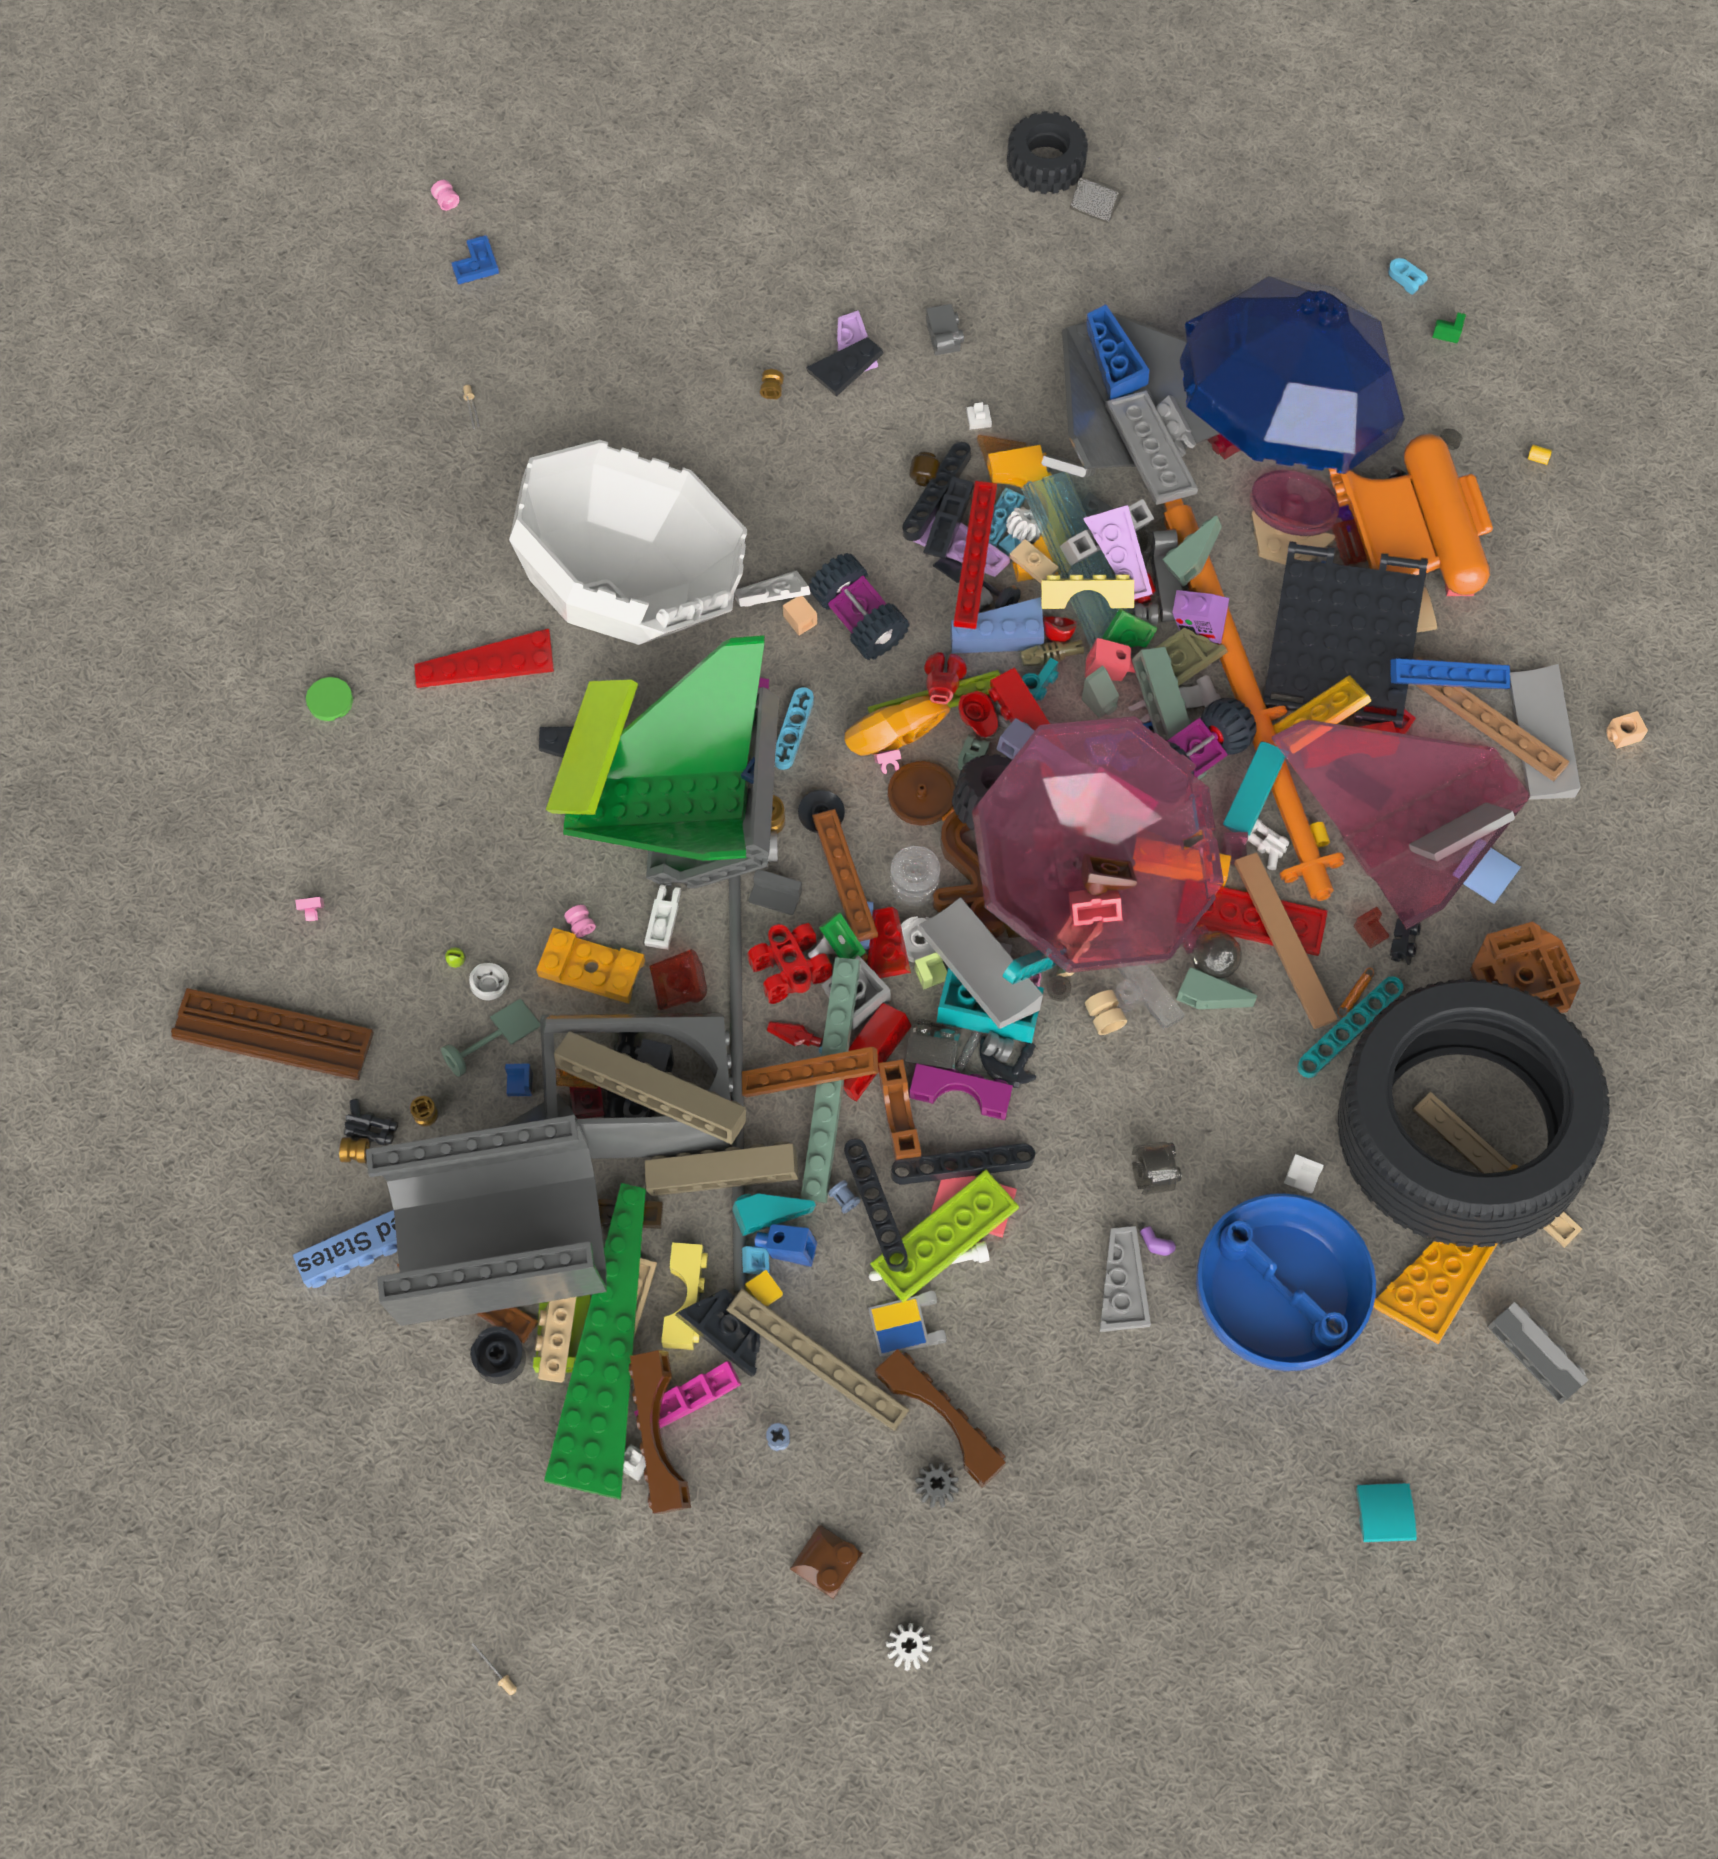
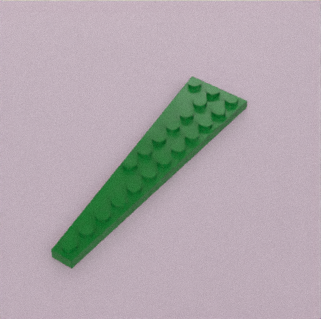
[544,1183,646,1500]

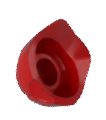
[1043,616,1077,642]
[958,691,998,737]

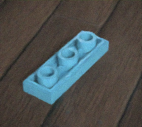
[989,487,1025,547]

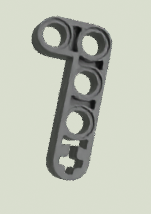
[1149,529,1182,622]

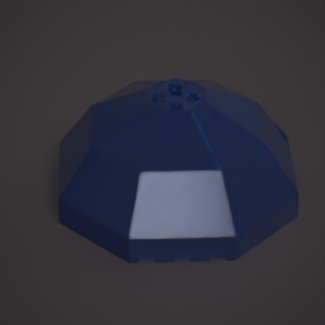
[1180,276,1405,474]

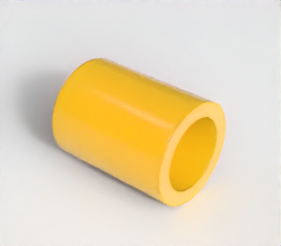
[1527,444,1552,465]
[1310,822,1330,848]

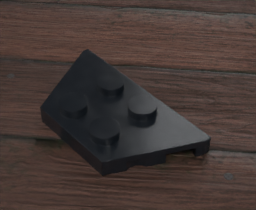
[675,1289,761,1377]

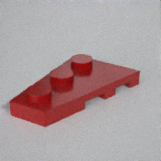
[867,907,911,978]

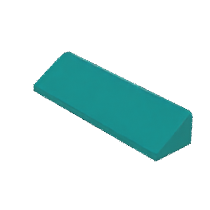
[1223,742,1288,836]

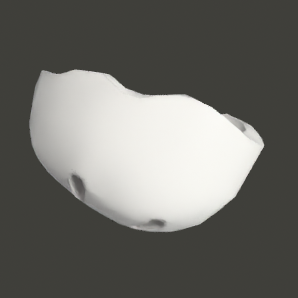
[469,963,509,1000]

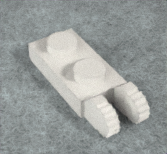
[644,884,681,950]

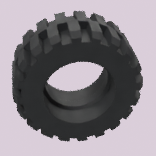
[1007,111,1088,194]
[952,754,1047,841]

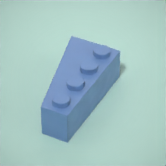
[950,597,1044,653]

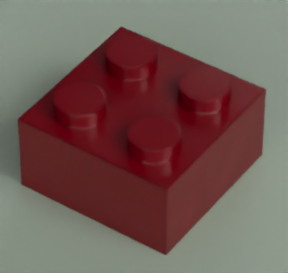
[569,1083,605,1119]

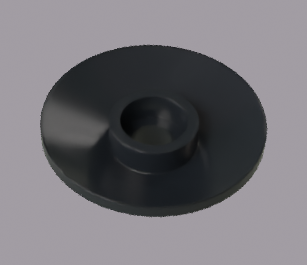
[798,790,845,833]

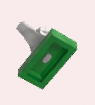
[808,913,866,959]

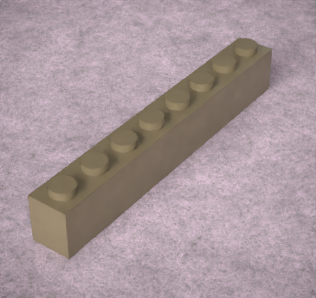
[554,1031,746,1144]

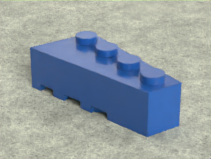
[1087,305,1149,400]

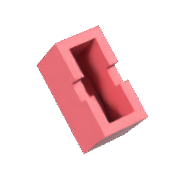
[1069,890,1122,926]

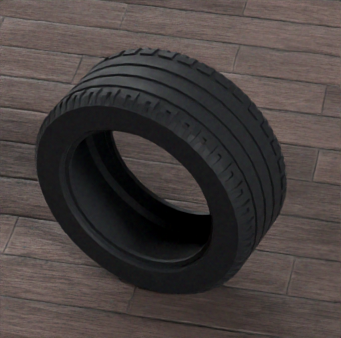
[1337,979,1610,1247]

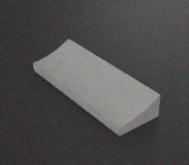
[1510,664,1581,800]
[918,897,1043,1029]

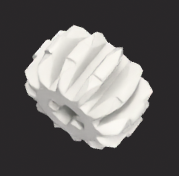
[1006,507,1045,543]
[886,1623,932,1671]

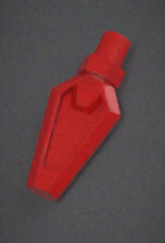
[767,1021,823,1048]

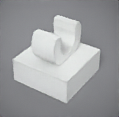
[966,402,992,430]
[623,1444,646,1481]

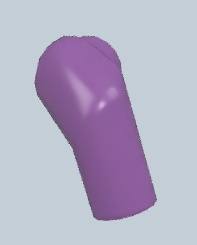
[1140,1226,1176,1256]

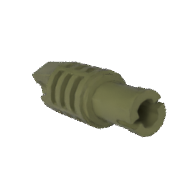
[1020,639,1084,666]

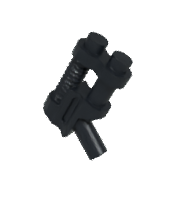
[344,1099,398,1146]

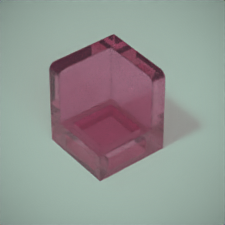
[1221,832,1248,865]

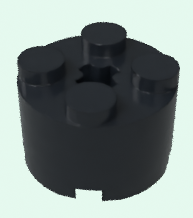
[470,1326,526,1384]

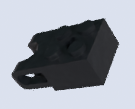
[623,1038,675,1118]

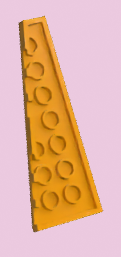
[1373,1164,1519,1344]

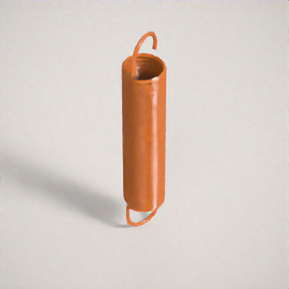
[1337,967,1374,1017]

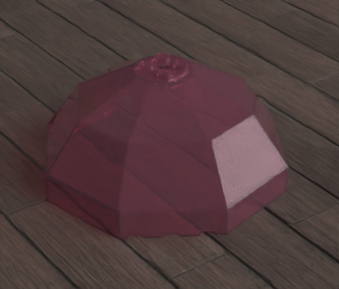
[972,717,1224,973]

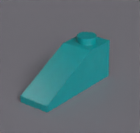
[732,1193,816,1236]

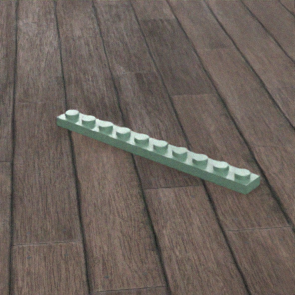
[801,957,861,1204]

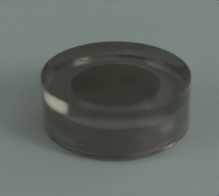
[1440,429,1462,450]
[1047,976,1071,1001]

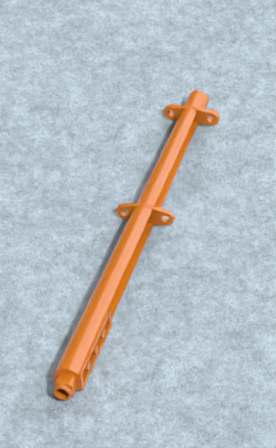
[1163,498,1345,901]

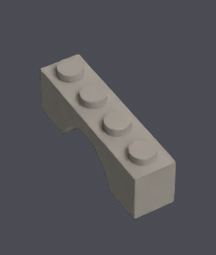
[1060,499,1154,566]

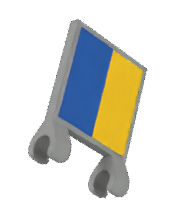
[868,1291,947,1357]

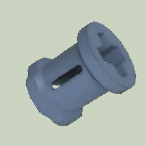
[828,1180,861,1214]
[766,1423,790,1451]

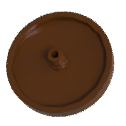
[888,761,955,826]

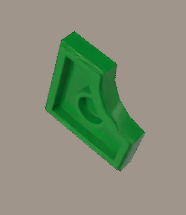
[1102,608,1158,648]

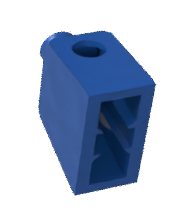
[755,1224,817,1267]

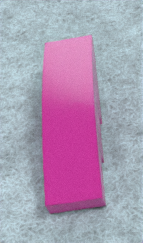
[634,1361,742,1428]

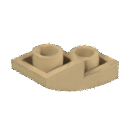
[1417,587,1437,632]

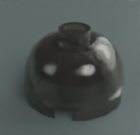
[1192,931,1242,979]

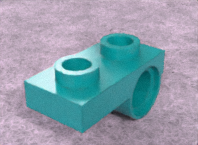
[1022,658,1059,702]

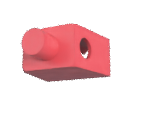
[1085,638,1136,681]

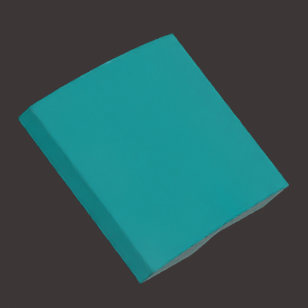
[1356,1483,1417,1542]

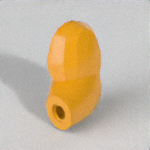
[844,695,950,756]

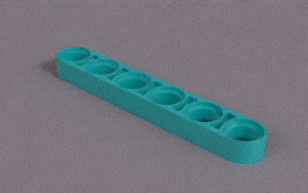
[1002,944,1064,985]
[1297,976,1404,1078]

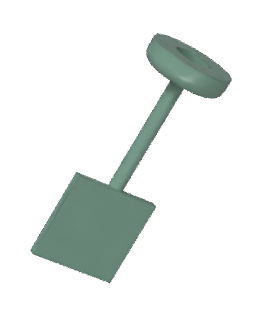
[441,999,540,1077]

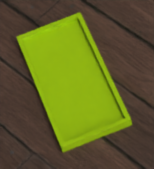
[546,680,638,815]

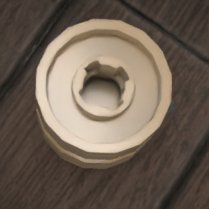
[1085,990,1127,1035]

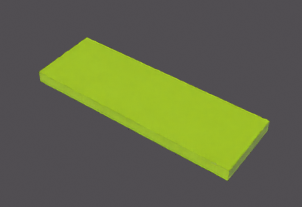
[870,1170,1019,1303]

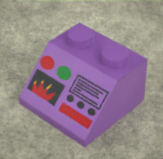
[1173,590,1229,644]

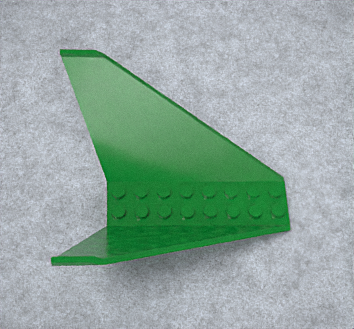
[563,635,765,861]

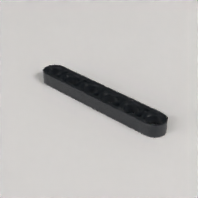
[902,442,971,541]
[844,1138,909,1272]
[891,1143,1035,1185]

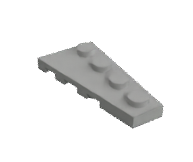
[1099,1226,1151,1332]

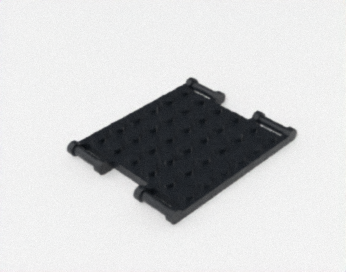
[1263,541,1428,728]

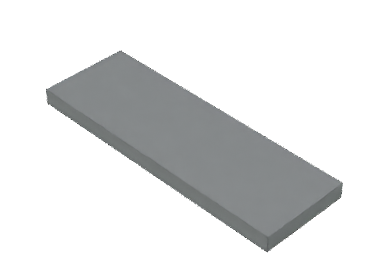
[1105,390,1198,505]

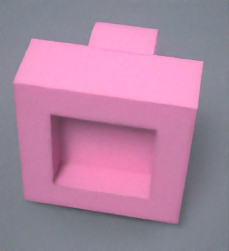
[874,749,901,774]
[296,897,324,921]

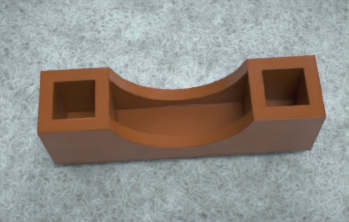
[878,1059,921,1161]

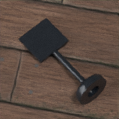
[933,556,1021,609]

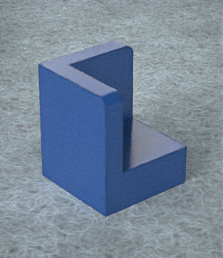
[505,1064,533,1097]

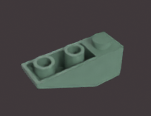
[1163,516,1222,586]
[1176,967,1257,1009]

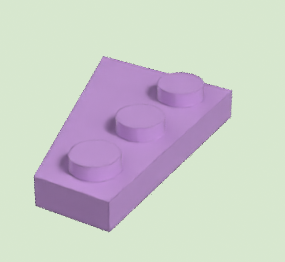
[837,311,878,372]

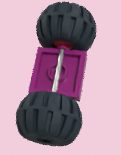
[1137,698,1256,800]

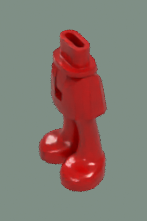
[924,652,967,704]

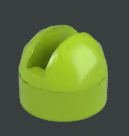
[445,947,465,968]

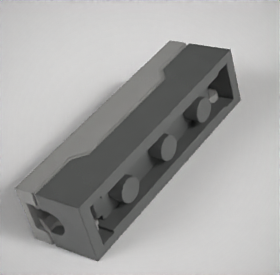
[1488,1302,1589,1404]

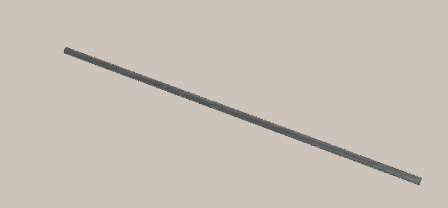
[729,875,746,1294]

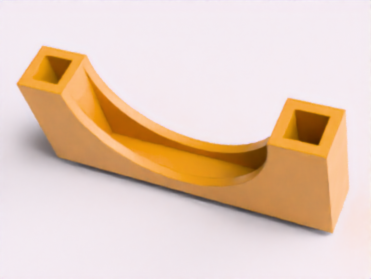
[987,445,1071,582]

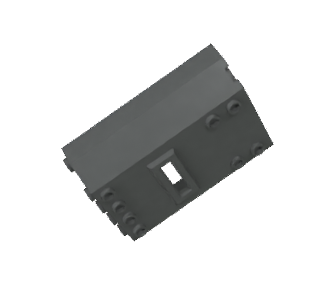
[646,687,779,888]

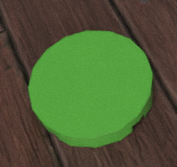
[306,677,353,721]

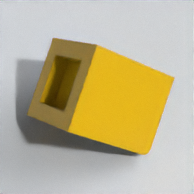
[745,1270,783,1307]

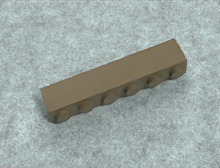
[645,1141,799,1196]

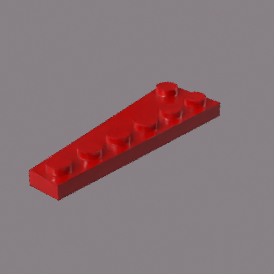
[414,629,554,688]

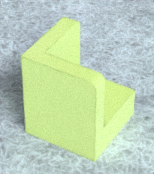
[914,952,947,990]

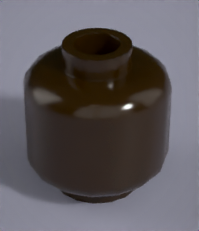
[909,452,940,487]

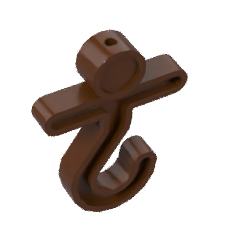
[933,811,1037,938]

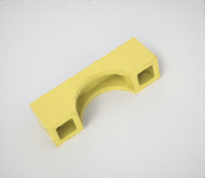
[1042,574,1134,609]
[662,1242,708,1350]

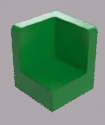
[1432,312,1466,344]

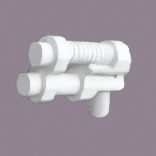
[1239,819,1290,870]

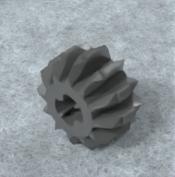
[915,1463,959,1508]

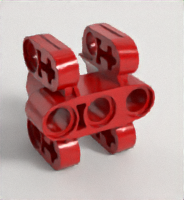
[747,923,832,1004]

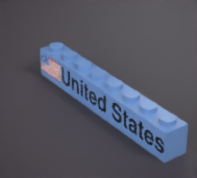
[293,1210,398,1288]

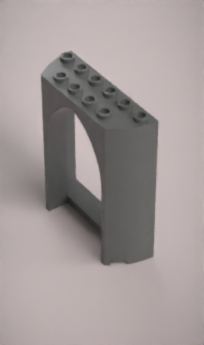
[540,1013,734,1159]

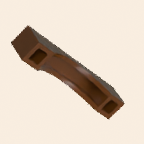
[875,1349,1006,1488]
[629,1350,691,1514]

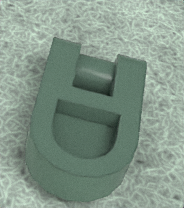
[958,734,991,771]

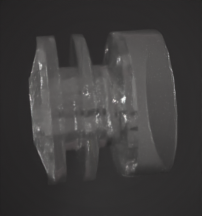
[890,846,941,907]

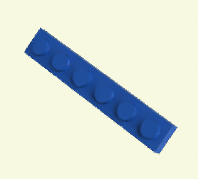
[1391,659,1510,689]

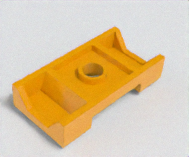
[536,928,645,1004]

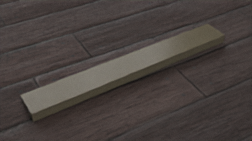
[727,1289,909,1431]

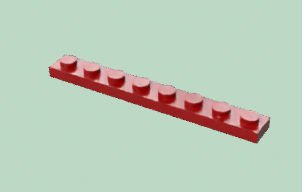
[953,481,997,629]

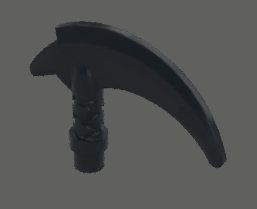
[979,1036,1036,1088]

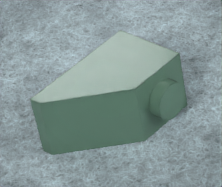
[1081,665,1119,718]

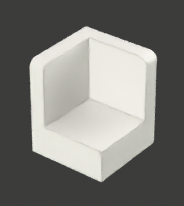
[1284,1154,1323,1194]

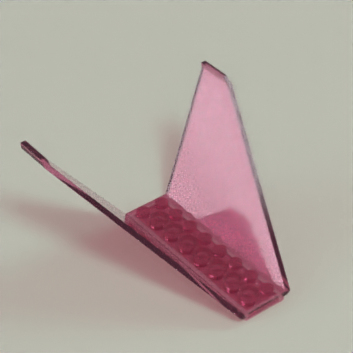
[1272,720,1530,929]

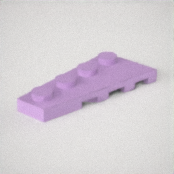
[1083,505,1152,599]
[913,517,1010,577]

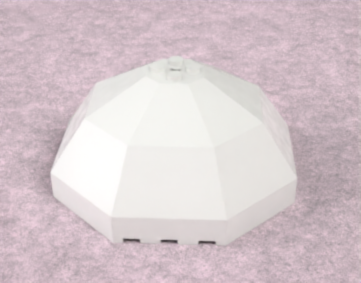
[509,440,747,645]

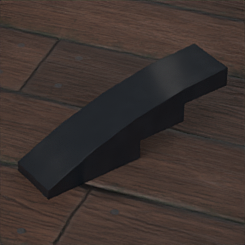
[924,477,974,559]

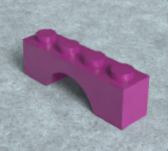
[909,1063,1013,1120]

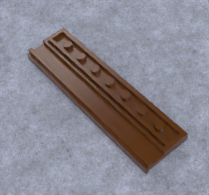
[171,988,374,1081]

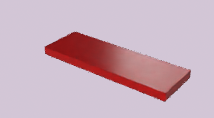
[1177,879,1328,956]

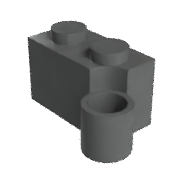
[926,304,964,355]

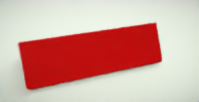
[843,1003,912,1102]

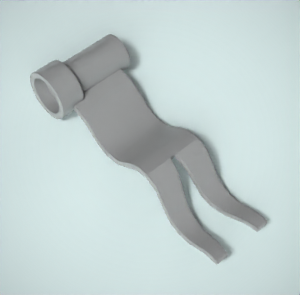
[1128,675,1221,727]

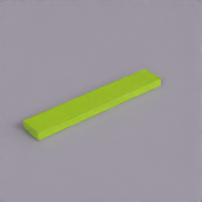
[868,670,1000,714]

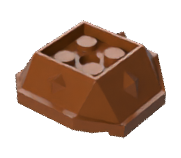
[1470,921,1581,1013]

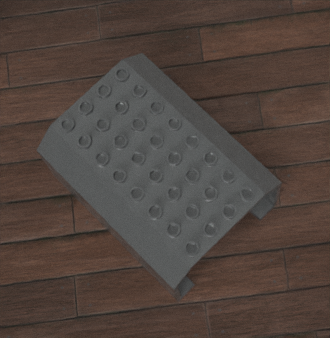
[366,1115,607,1326]

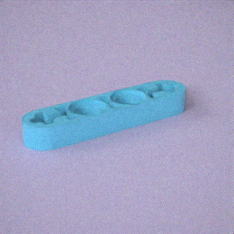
[775,687,814,770]

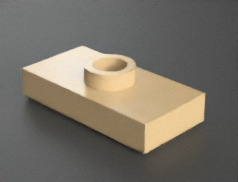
[1009,539,1059,584]

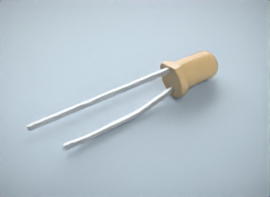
[463,385,479,429]
[472,1643,517,1695]

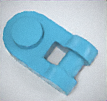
[1388,258,1428,294]

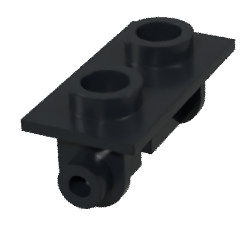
[1390,912,1421,965]

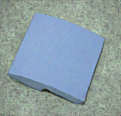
[1454,841,1521,904]

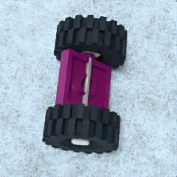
[809,553,910,660]

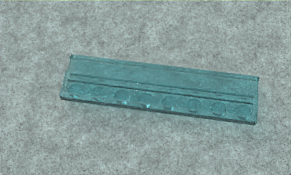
[1022,472,1130,648]

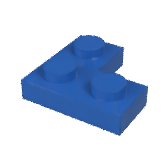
[451,235,499,285]

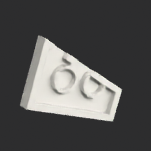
[734,570,810,607]

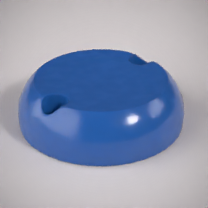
[1196,1193,1376,1371]

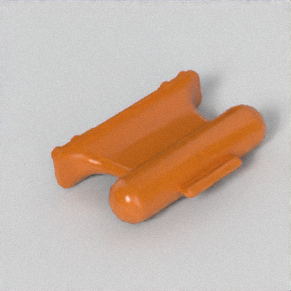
[1328,433,1493,595]

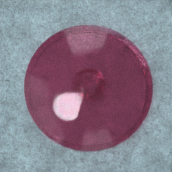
[1250,470,1339,536]

